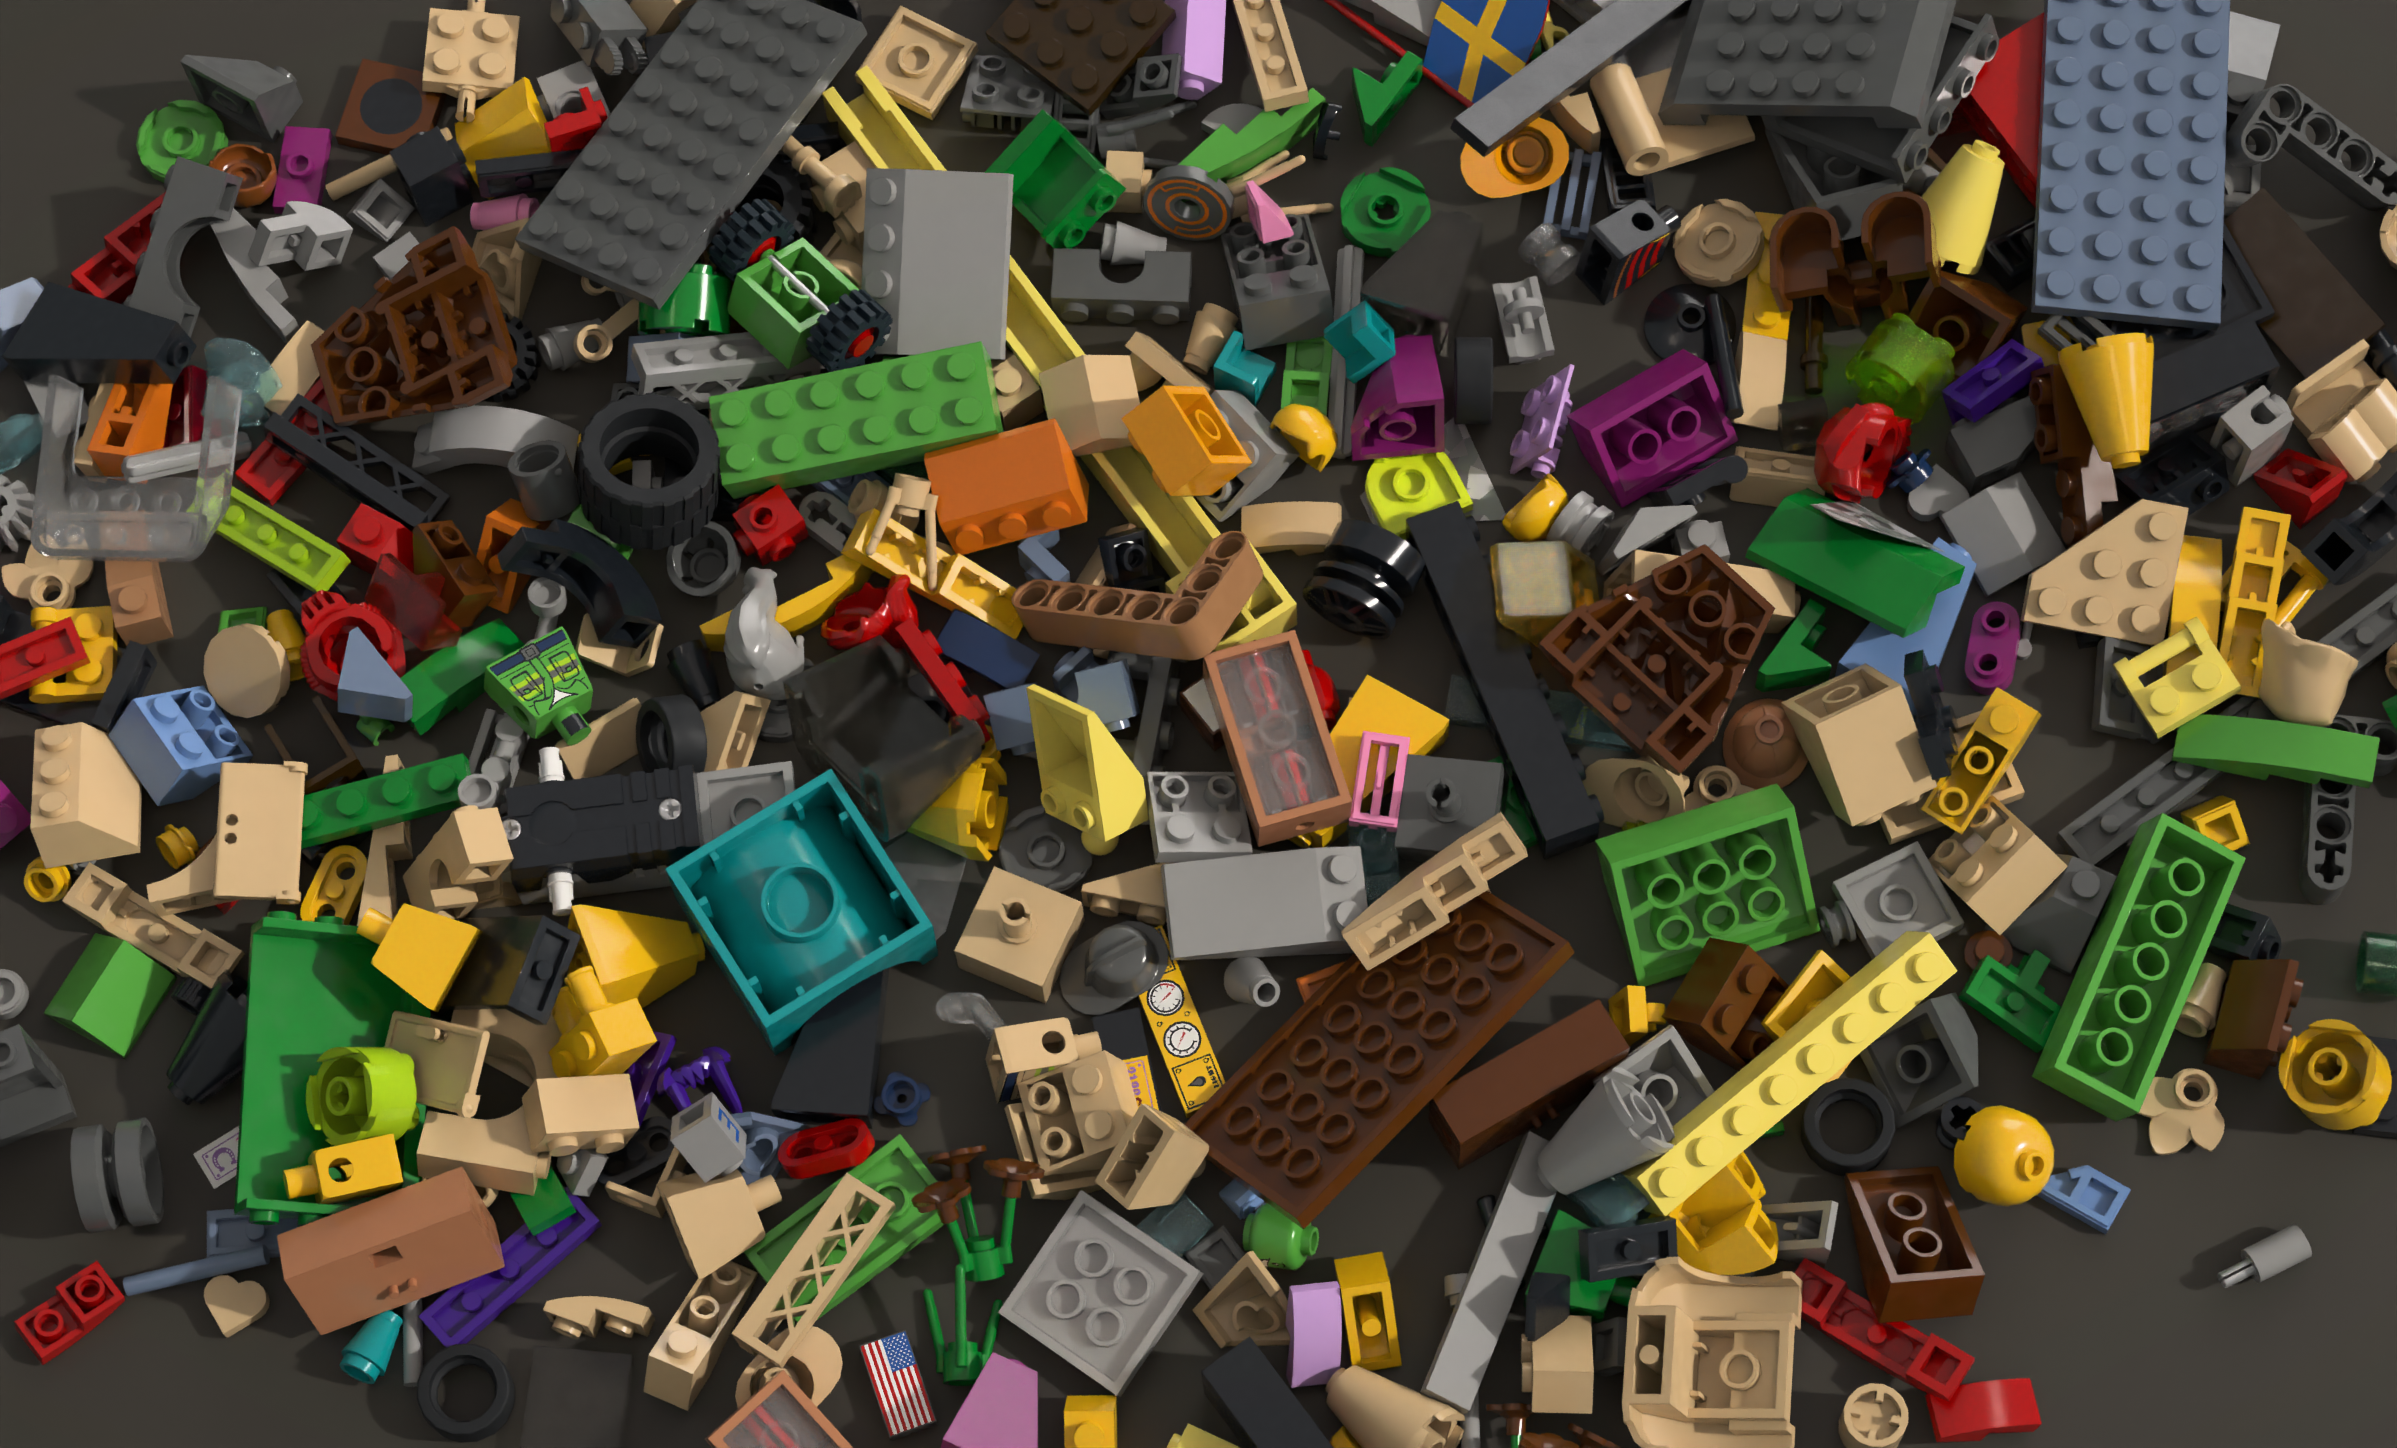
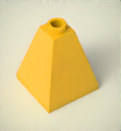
[567,904,705,1008]

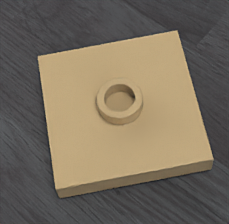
[855,5,978,121]

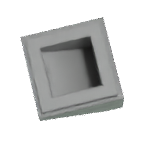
[346,178,415,242]

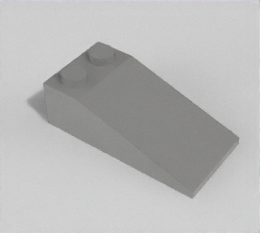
[1161,846,1368,960]

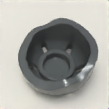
[666,521,741,598]

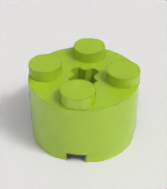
[306,1047,420,1146]

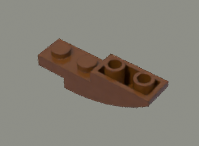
[2029,364,2118,549]

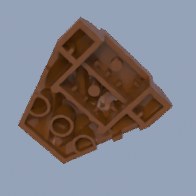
[311,226,518,427]
[1538,544,1775,776]

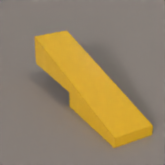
[841,508,1023,640]

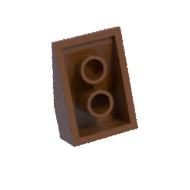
[1844,1166,1985,1323]

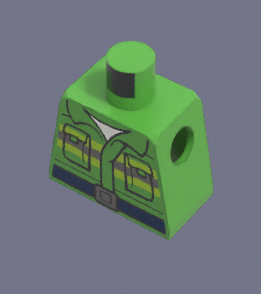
[484,626,593,746]

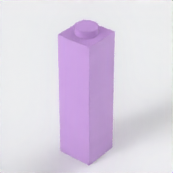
[1162,0,1226,100]

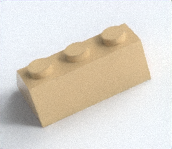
[30,722,142,869]

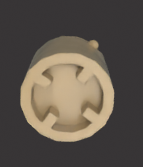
[1839,1383,1908,1448]

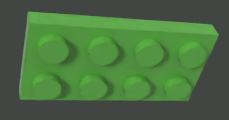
[744,1134,960,1323]

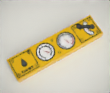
[1138,925,1226,1118]

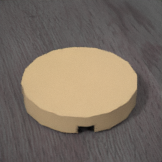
[1673,199,1764,287]
[203,623,290,718]

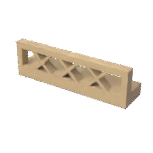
[731,1173,896,1369]

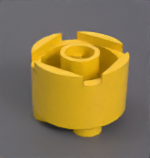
[2279,1019,2392,1130]

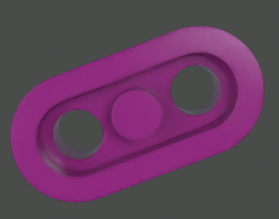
[1965,601,2021,695]

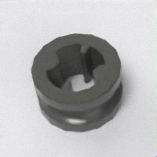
[1817,900,1856,948]

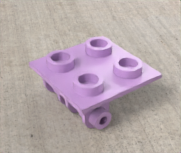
[1510,364,1574,479]

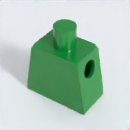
[1523,1210,1640,1323]

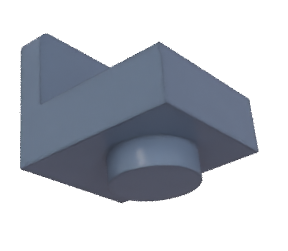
[1018,530,1070,582]

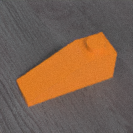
[87,383,173,485]

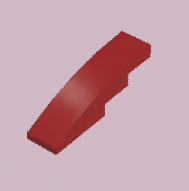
[68,192,166,304]

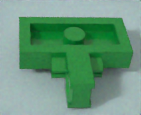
[1958,949,2061,1053]

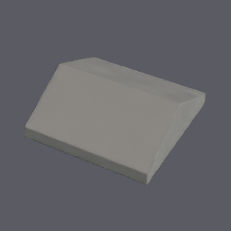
[1939,472,2066,597]
[1597,505,1698,576]

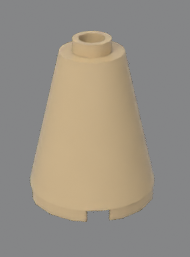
[1326,1365,1465,1448]

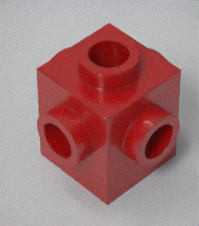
[732,484,809,566]

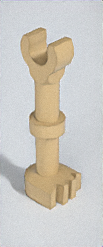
[780,135,863,218]

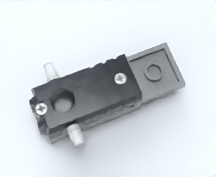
[498,747,796,916]

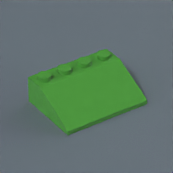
[1595,783,1821,987]

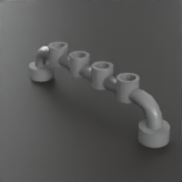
[458,577,567,809]

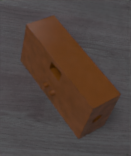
[1429,999,1630,1170]

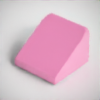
[1245,180,1294,244]

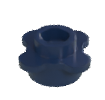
[1886,448,1934,493]
[874,1071,931,1127]

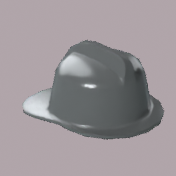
[1060,921,1169,1015]

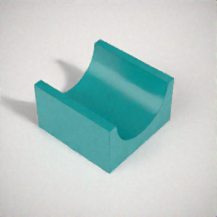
[665,769,938,1056]

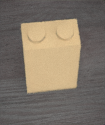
[1781,663,1938,827]

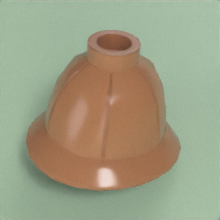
[1722,698,1808,790]

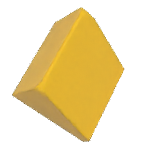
[2181,795,2250,851]

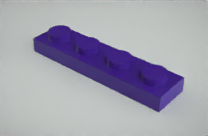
[418,1186,602,1348]

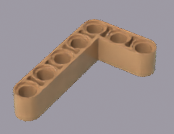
[1011,531,1263,660]

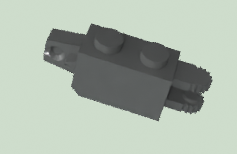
[550,0,648,75]

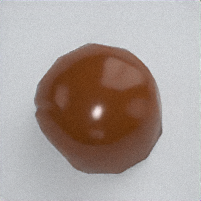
[208,143,277,208]

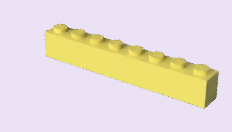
[1618,931,1957,1217]

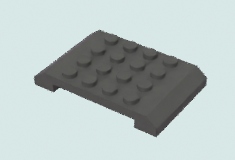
[1658,0,1957,129]

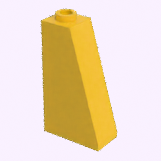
[1289,674,1449,849]

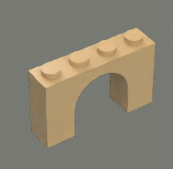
[416,1009,562,1196]

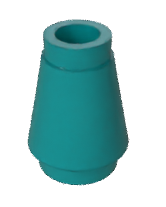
[339,1310,403,1384]

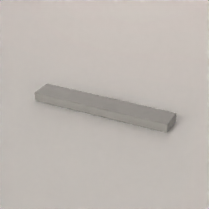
[1420,1131,1557,1415]

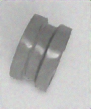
[1546,491,1615,565]

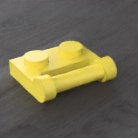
[2113,616,2241,739]

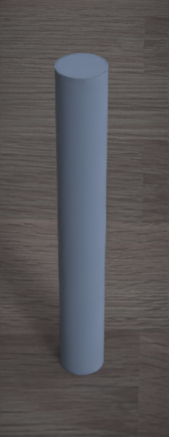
[123,1245,270,1296]

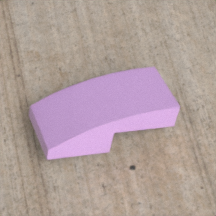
[1285,1281,1342,1388]

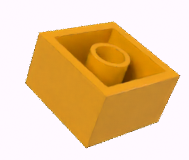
[1121,386,1252,496]

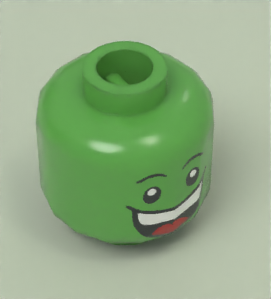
[1243,1203,1319,1270]

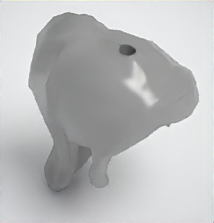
[723,567,805,701]

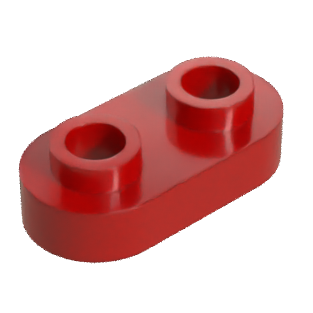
[778,1118,875,1179]

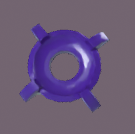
[657,1046,743,1114]

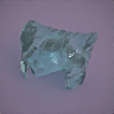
[201,337,283,428]

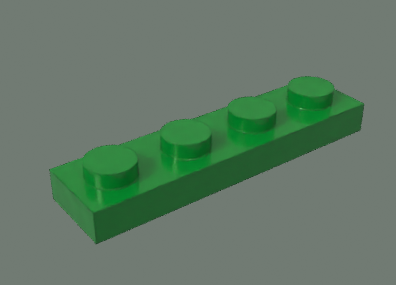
[301,753,471,849]

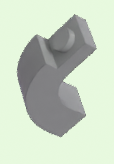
[412,405,579,475]

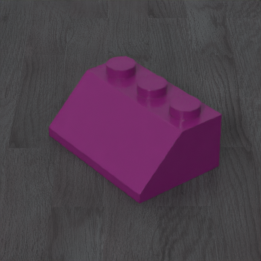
[1567,349,1739,508]

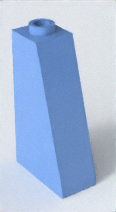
[1835,537,1977,726]

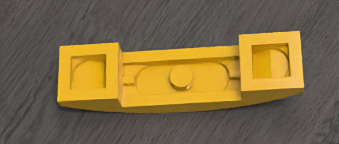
[2163,535,2222,676]
[699,555,874,652]

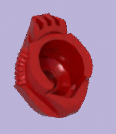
[1814,402,1912,503]
[299,590,406,702]

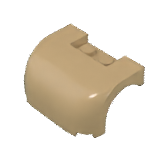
[1622,1257,1803,1448]

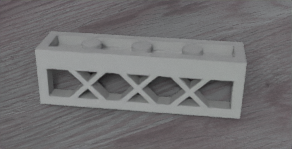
[631,332,822,410]

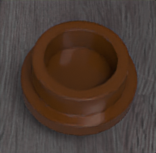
[1964,930,2013,972]

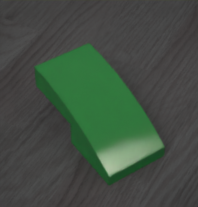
[509,1163,577,1236]

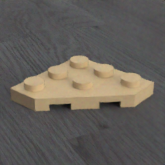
[2020,499,2189,647]

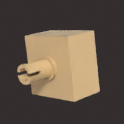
[954,866,1085,1004]

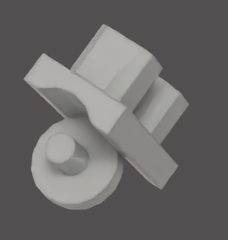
[1492,276,1555,365]

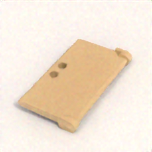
[213,761,308,905]
[384,1010,490,1118]

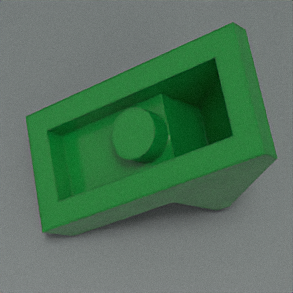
[1352,51,1423,147]
[1755,598,1832,692]

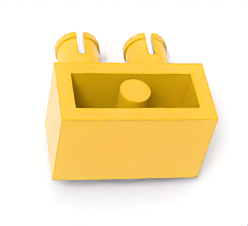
[548,966,657,1078]

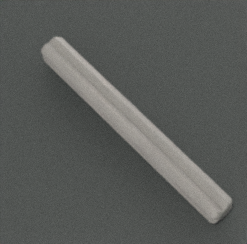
[1328,245,1364,459]

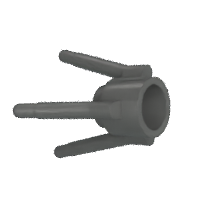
[1096,100,1198,169]

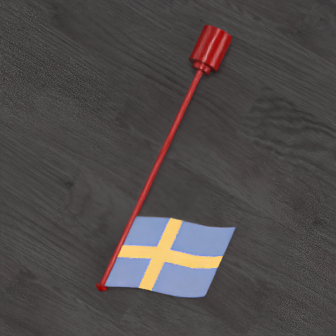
[1324,0,1550,108]

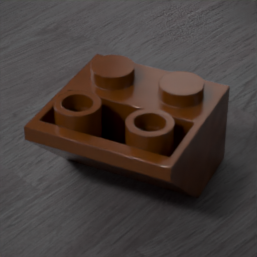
[1662,937,1789,1071]
[2203,959,2304,1080]

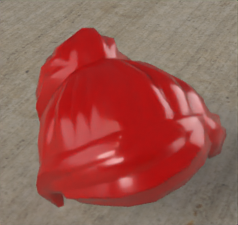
[821,574,919,654]

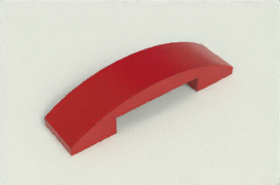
[1794,1258,1975,1402]

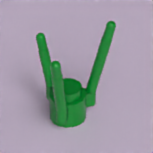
[923,1264,1003,1386]

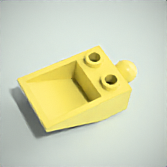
[1026,684,1149,856]

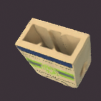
[985,1017,1102,1103]

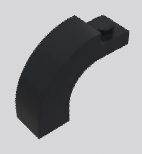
[2301,471,2397,585]
[497,519,662,649]

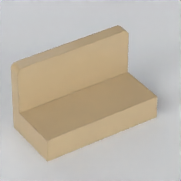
[2286,339,2380,439]

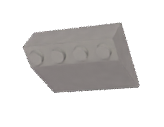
[861,168,1014,360]

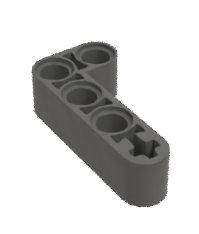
[2225,84,2397,210]
[2299,714,2397,905]

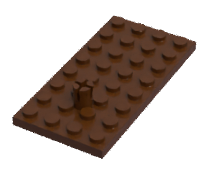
[1184,891,1575,1229]

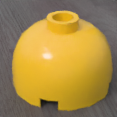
[1954,1105,2054,1206]

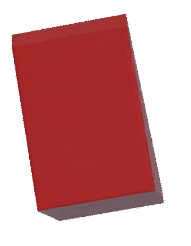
[2253,448,2347,529]

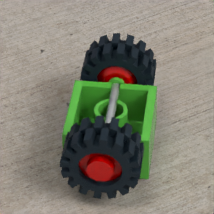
[709,199,893,372]

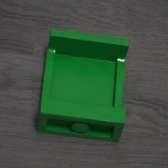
[985,109,1126,249]

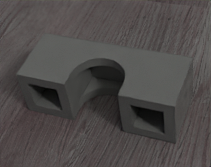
[1051,248,1192,325]

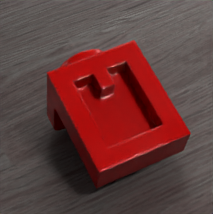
[544,86,608,152]

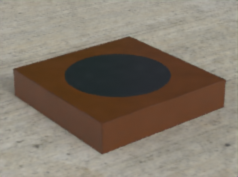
[335,58,447,155]

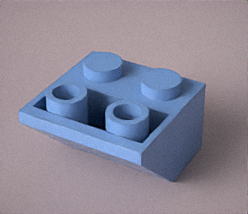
[108,685,253,806]

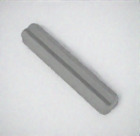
[121,431,253,483]

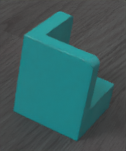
[1324,300,1396,384]
[1213,330,1277,408]

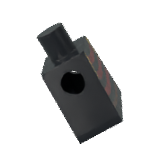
[1575,200,1681,306]

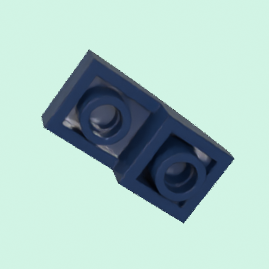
[936,609,1040,690]

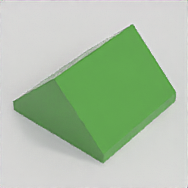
[44,933,177,1059]

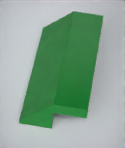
[1745,488,1965,638]

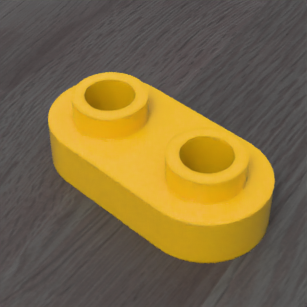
[300,845,368,925]

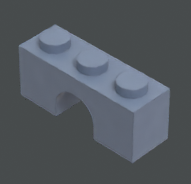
[984,659,1141,756]

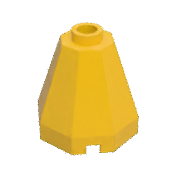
[888,757,1009,861]

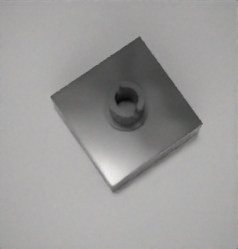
[1394,754,1510,862]

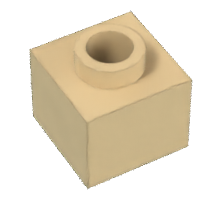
[1106,151,1153,213]

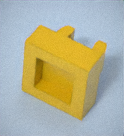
[1608,985,1666,1046]

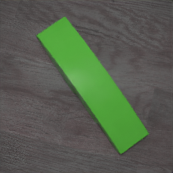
[1178,87,1326,202]
[2171,714,2380,789]

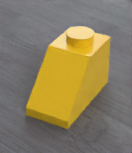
[1334,1251,1402,1371]

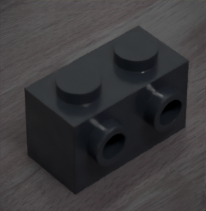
[389,126,474,227]

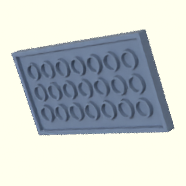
[2031,0,2230,331]

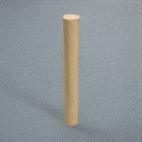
[325,127,453,201]

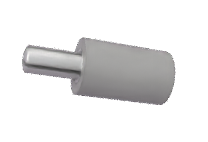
[2218,1224,2312,1288]

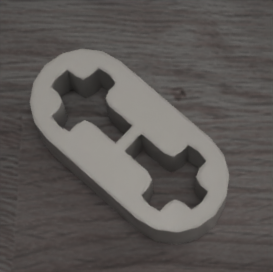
[799,491,857,557]

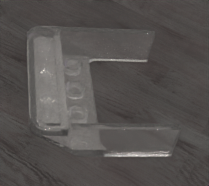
[30,375,242,562]

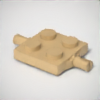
[422,0,520,123]

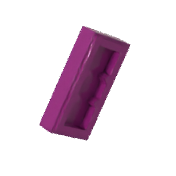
[272,126,333,214]

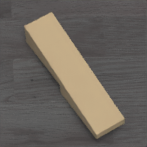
[357,754,413,926]

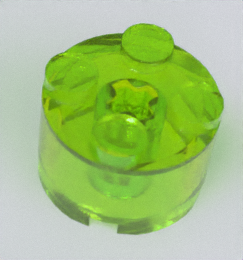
[1845,313,1955,424]

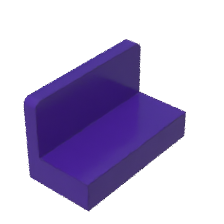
[1941,339,2044,425]

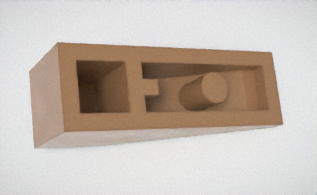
[101,510,174,646]

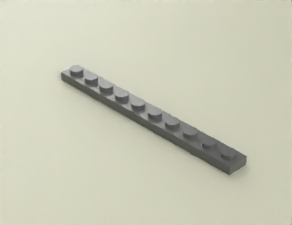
[2056,583,2397,867]

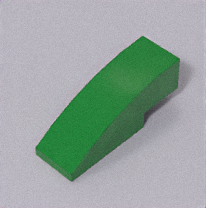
[400,618,525,737]

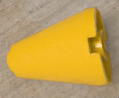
[2058,333,2154,469]

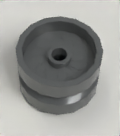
[70,1117,164,1234]

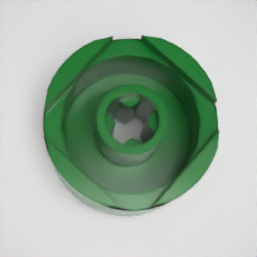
[637,264,732,337]

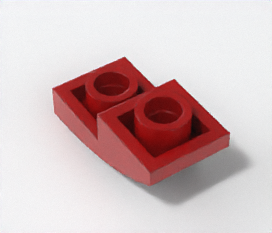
[14,1261,125,1365]
[1925,1378,2042,1442]

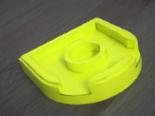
[1365,452,1473,539]

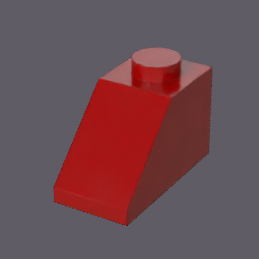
[336,503,415,597]

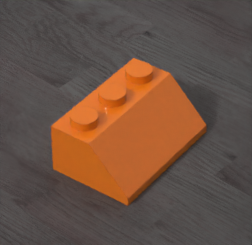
[924,418,1089,555]

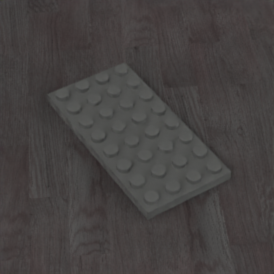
[515,0,868,310]

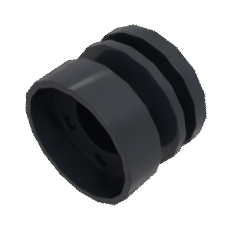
[1303,519,1425,639]

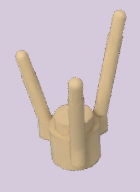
[1225,150,1334,223]
[866,473,939,591]

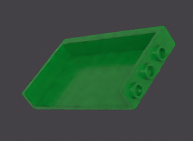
[234,911,431,1227]

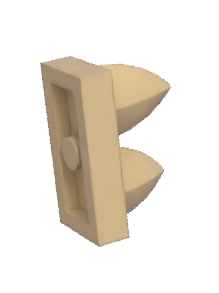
[1125,332,1215,395]

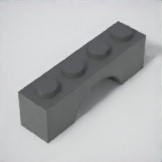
[123,156,243,338]

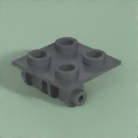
[960,55,1056,131]

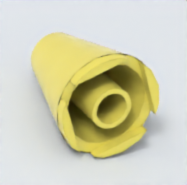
[1921,140,2005,275]

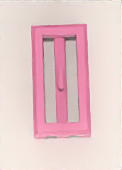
[1349,731,1410,832]

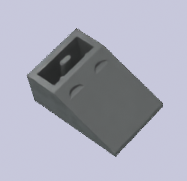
[1220,214,1334,351]

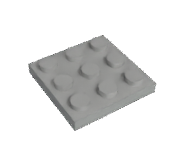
[998,1190,1204,1397]

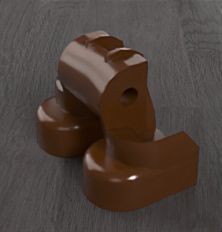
[1769,191,1941,327]

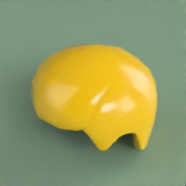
[1270,404,1338,472]
[1502,473,1568,542]

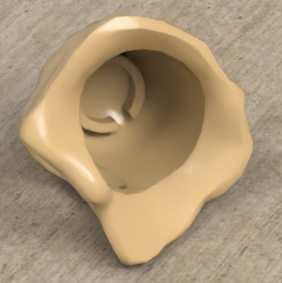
[2258,618,2359,727]

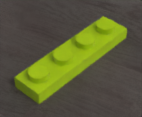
[188,476,351,593]

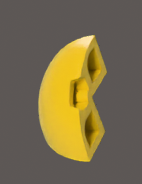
[1648,1151,1778,1275]

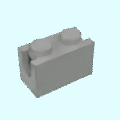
[2209,385,2295,488]

